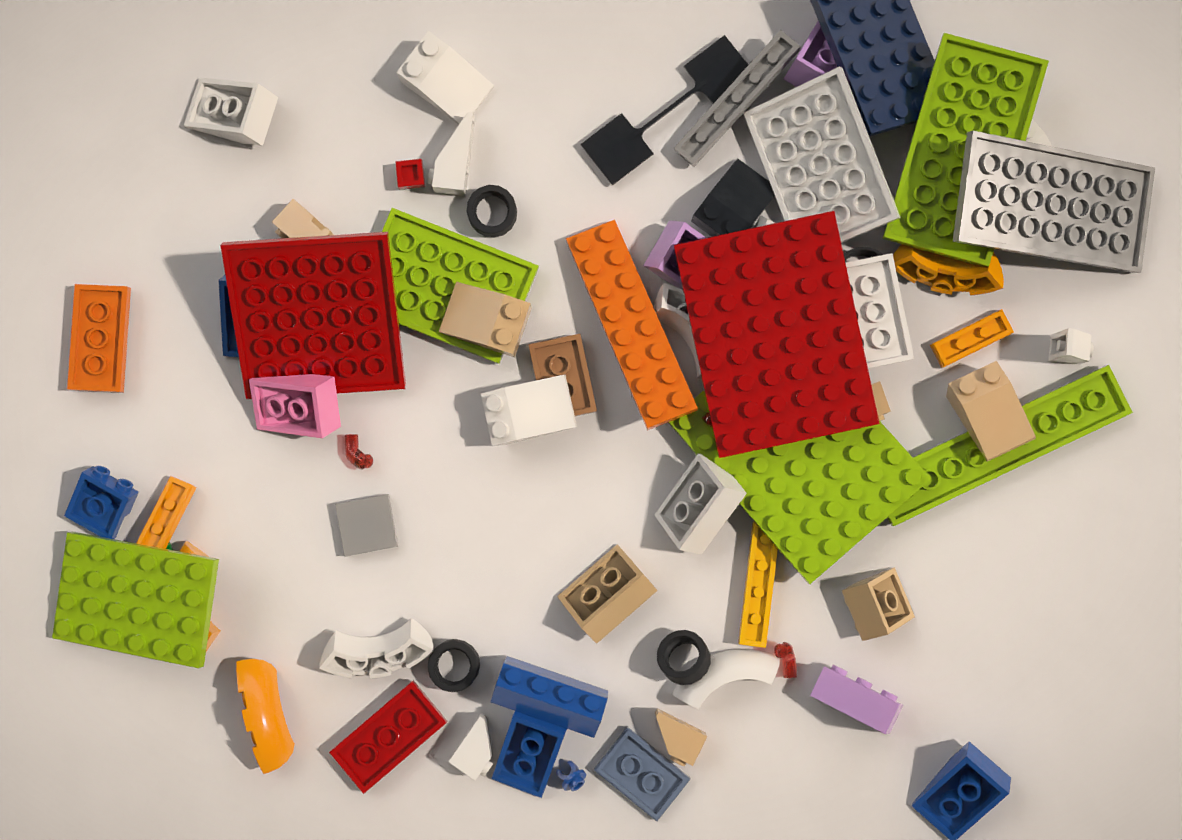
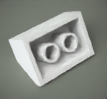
[655,454,747,555]

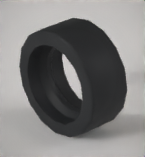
[466,185,517,238]
[657,630,711,685]
[427,639,480,692]

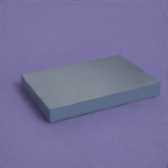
[594,726,691,821]

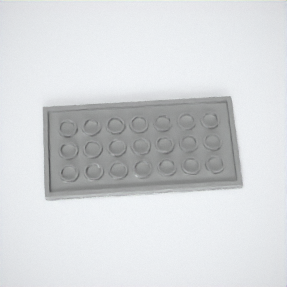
[953,131,1155,273]

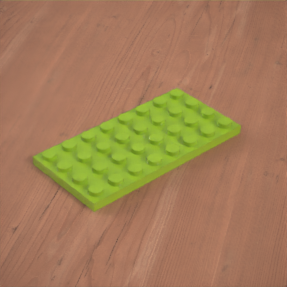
[882,33,1049,267]

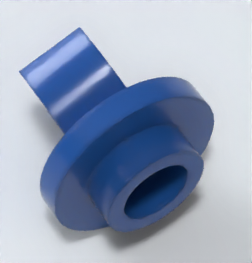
[556,761,586,791]

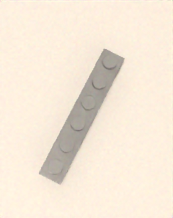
[674,30,801,167]

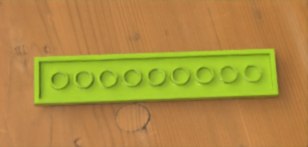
[887,365,1133,526]

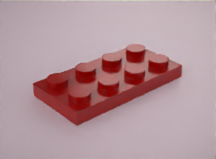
[329,680,448,794]

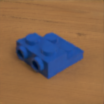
[64,466,139,539]

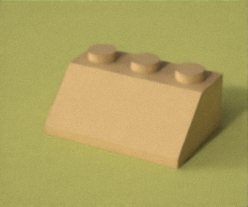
[557,544,658,644]

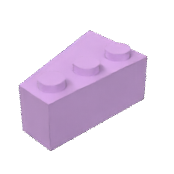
[810,664,903,734]

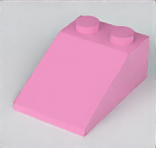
[249,374,341,438]

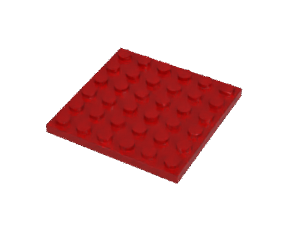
[220,232,406,399]

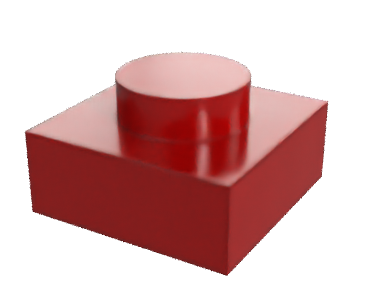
[395,159,425,190]

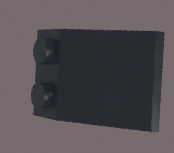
[691,158,775,237]

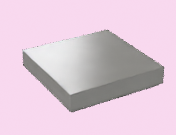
[335,494,398,557]

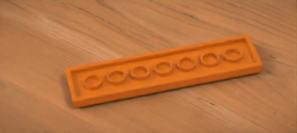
[566,220,698,431]

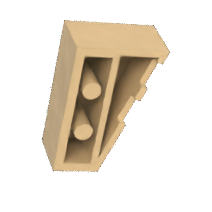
[272,199,334,238]

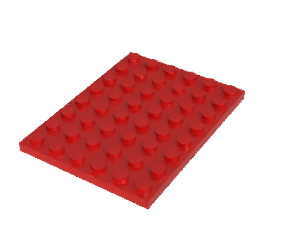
[674,211,880,458]

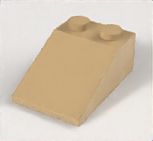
[439,282,532,358]
[946,361,1036,462]

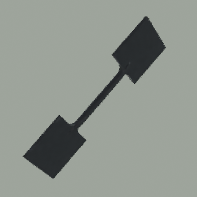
[580,35,748,186]

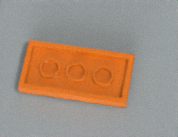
[67,284,131,393]

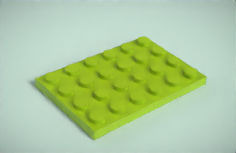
[382,208,539,364]
[52,532,219,669]

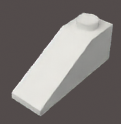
[428,112,475,196]

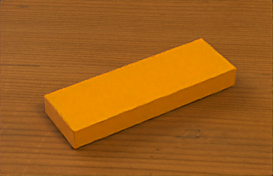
[930,309,1014,368]
[136,476,197,549]

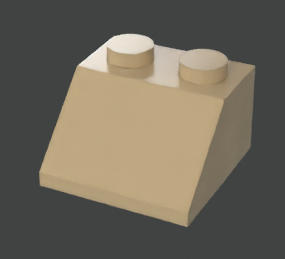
[842,567,915,641]

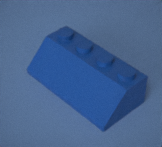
[491,656,608,738]

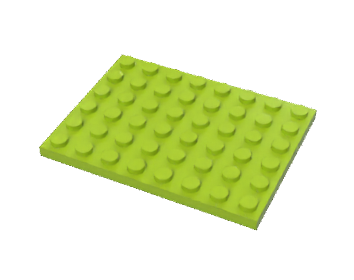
[668,390,932,584]

